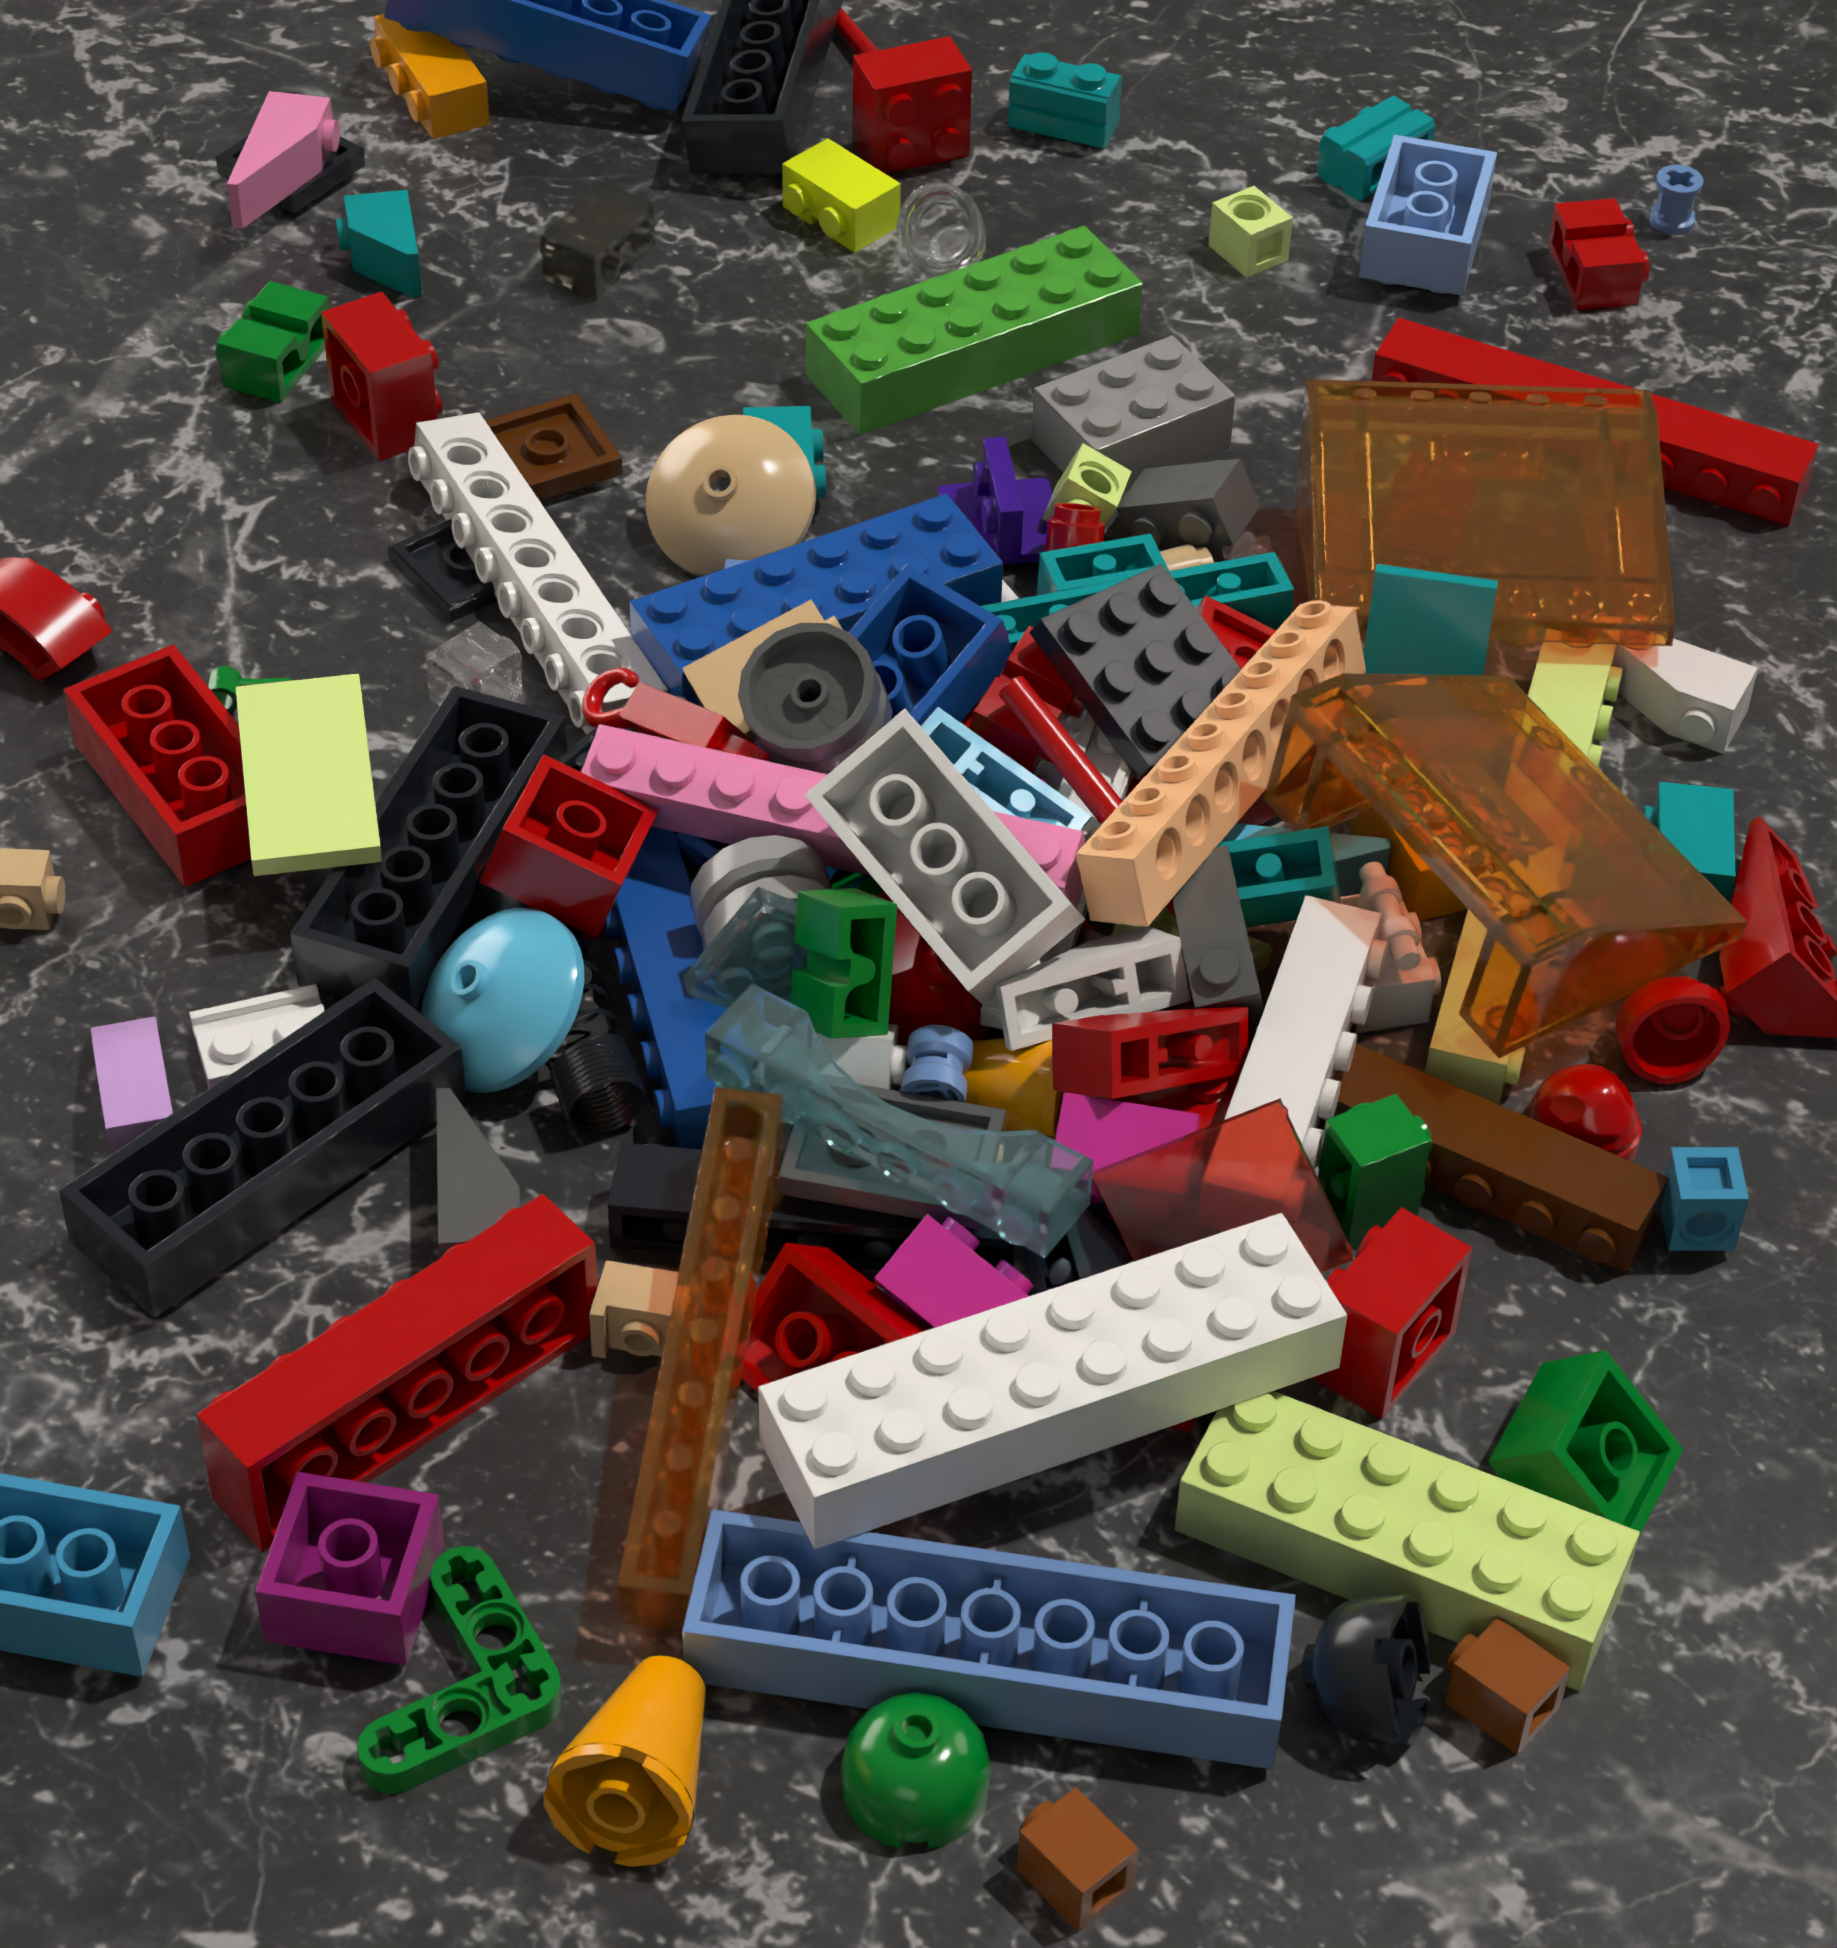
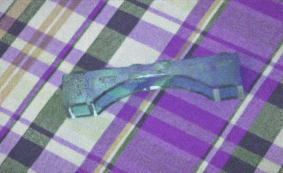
[705,983,1093,1258]

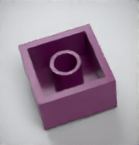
[255,1472,445,1666]

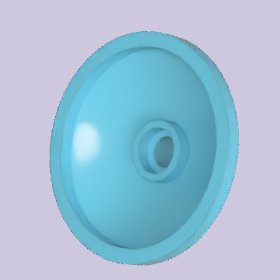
[421,908,584,1093]

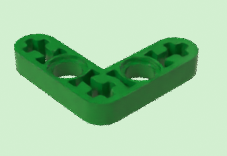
[357,1546,562,1794]

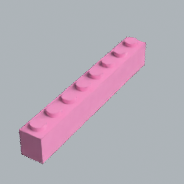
[581,724,1086,909]

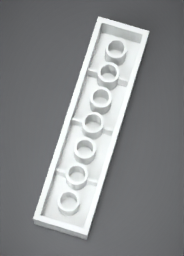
[758,1213,1347,1550]

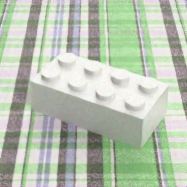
[804,709,1085,1005]

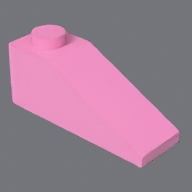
[227,91,340,229]

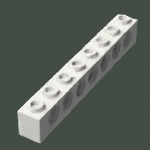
[408,412,668,735]

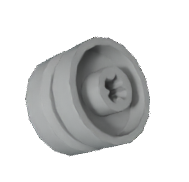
[690,835,833,1000]

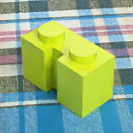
[782,138,901,253]

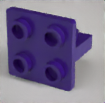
[937,437,1052,565]

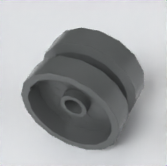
[738,623,892,775]

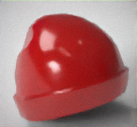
[1616,976,1730,1084]
[1529,1063,1642,1162]

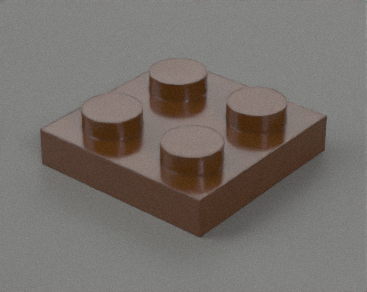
[485,393,623,501]

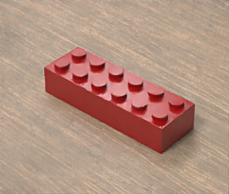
[196,1193,598,1553]

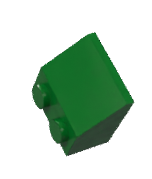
[1488,1350,1684,1536]

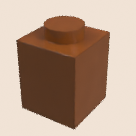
[1445,1617,1570,1755]
[1016,1787,1139,1933]

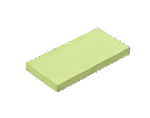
[236,674,382,876]

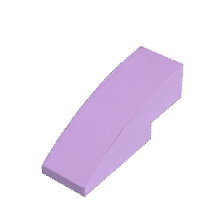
[91,1017,173,1155]

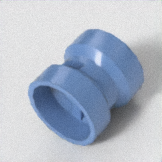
[900,1025,974,1103]

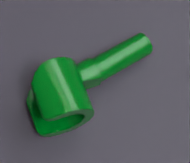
[208,666,291,713]

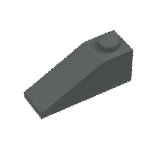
[1172,845,1264,1028]
[436,1088,521,1258]

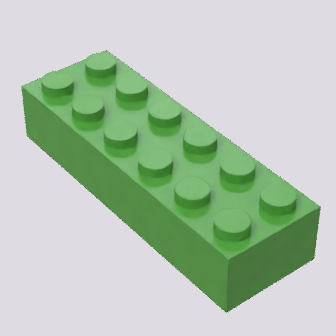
[806,225,1143,436]

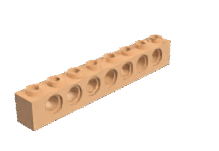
[1076,600,1366,927]

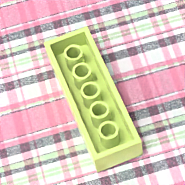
[1174,1391,1640,1692]

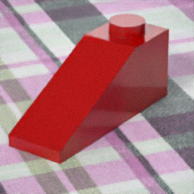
[1052,1006,1248,1099]

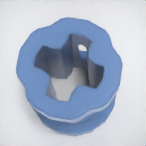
[1650,165,1704,235]

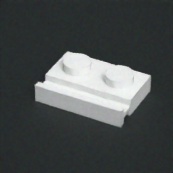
[189,984,325,1089]

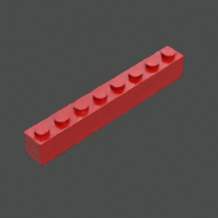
[1369,317,1819,526]

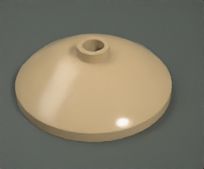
[645,415,816,577]

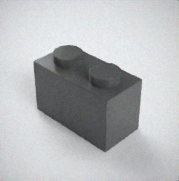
[1116,459,1261,551]

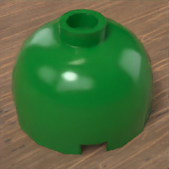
[840,1692,991,1849]

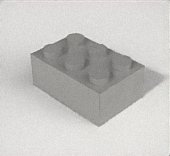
[1031,335,1236,490]

